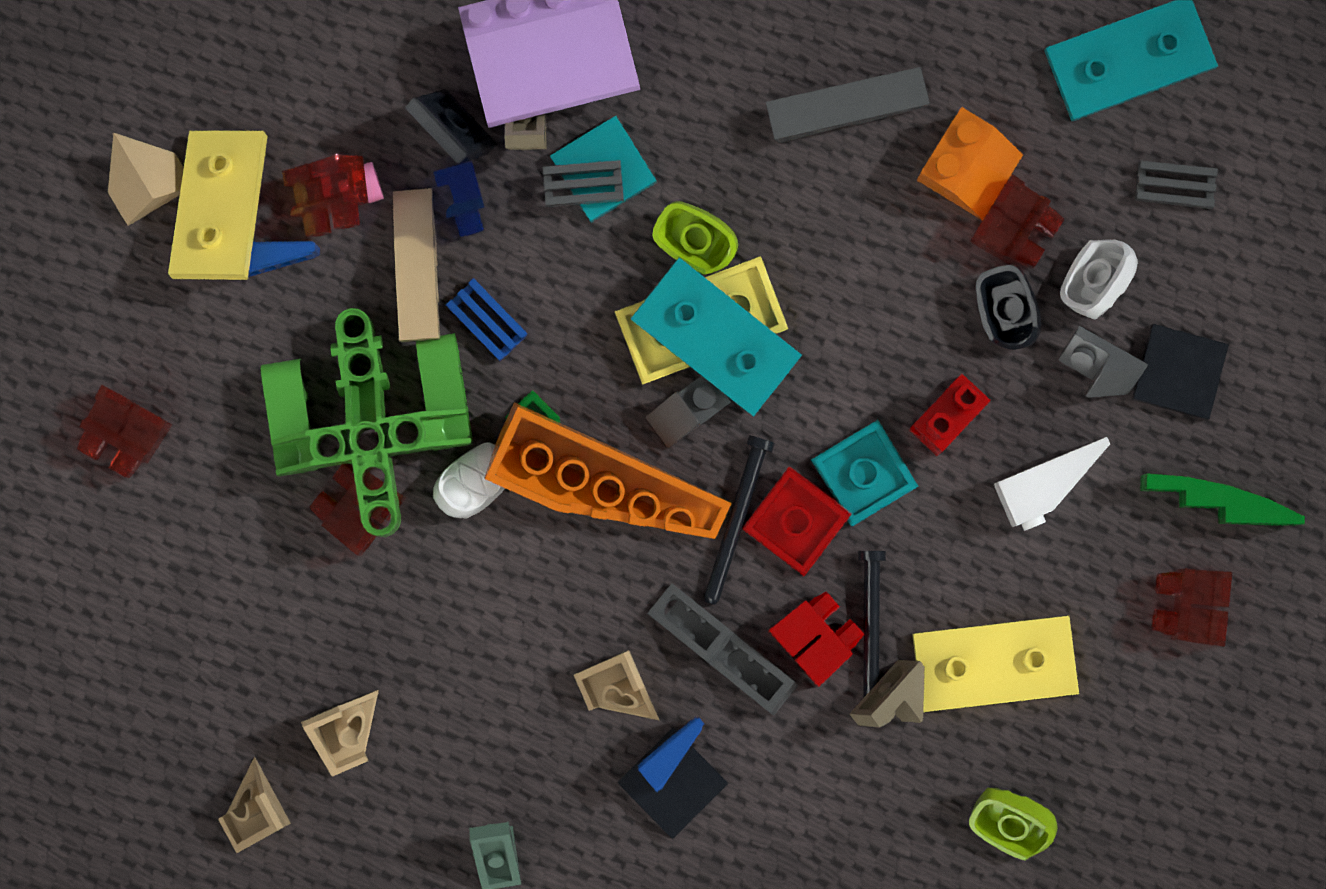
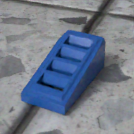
[248,241,320,277]
[638,716,704,792]

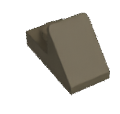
[505,114,547,150]
[850,660,925,727]

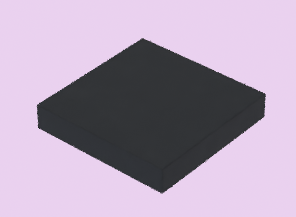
[405,89,497,164]
[1132,324,1229,420]
[617,727,729,839]

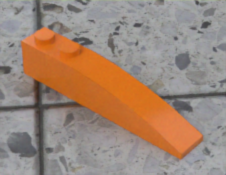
[484,402,732,539]

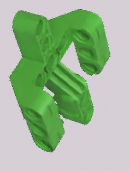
[261,308,473,537]

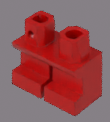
[908,374,991,456]
[768,591,864,687]

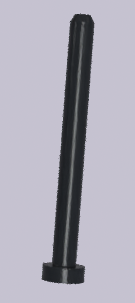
[704,435,775,605]
[858,551,886,698]

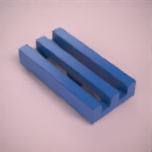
[446,278,528,361]

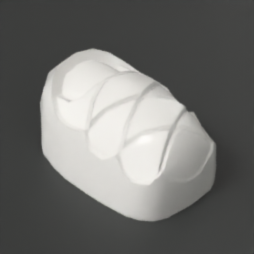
[1060,240,1138,319]
[433,442,505,519]

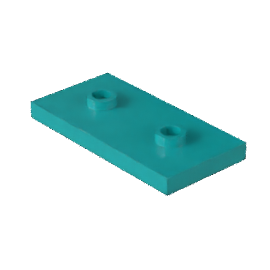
[1044,0,1218,122]
[631,257,802,417]

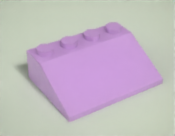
[458,0,640,128]

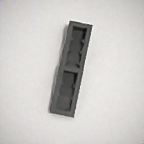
[766,67,931,143]
[647,583,798,716]

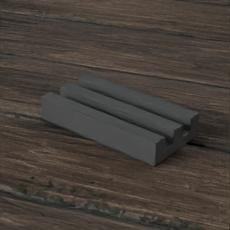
[543,160,624,207]
[1135,160,1218,209]

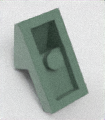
[469,822,521,889]

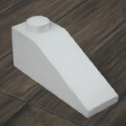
[994,437,1110,531]

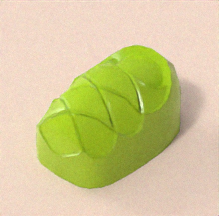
[653,201,738,275]
[969,787,1058,860]

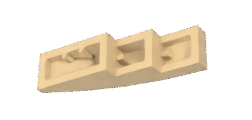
[393,188,440,342]

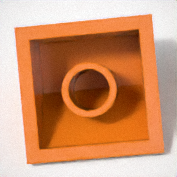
[917,107,1023,220]

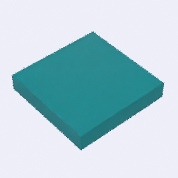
[550,116,657,223]
[811,420,918,527]

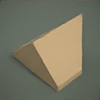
[108,133,184,226]
[574,651,659,720]
[302,690,379,777]
[218,757,291,853]

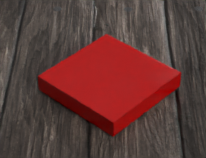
[742,466,852,576]

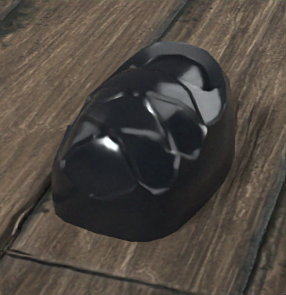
[976,265,1041,350]

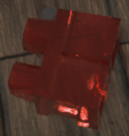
[282,155,369,237]
[969,174,1064,269]
[77,385,173,478]
[310,463,406,557]
[1151,568,1232,647]

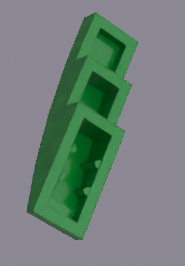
[1140,473,1305,526]

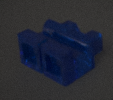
[433,161,486,237]

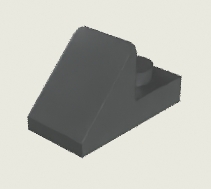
[1058,326,1148,398]
[645,376,731,449]

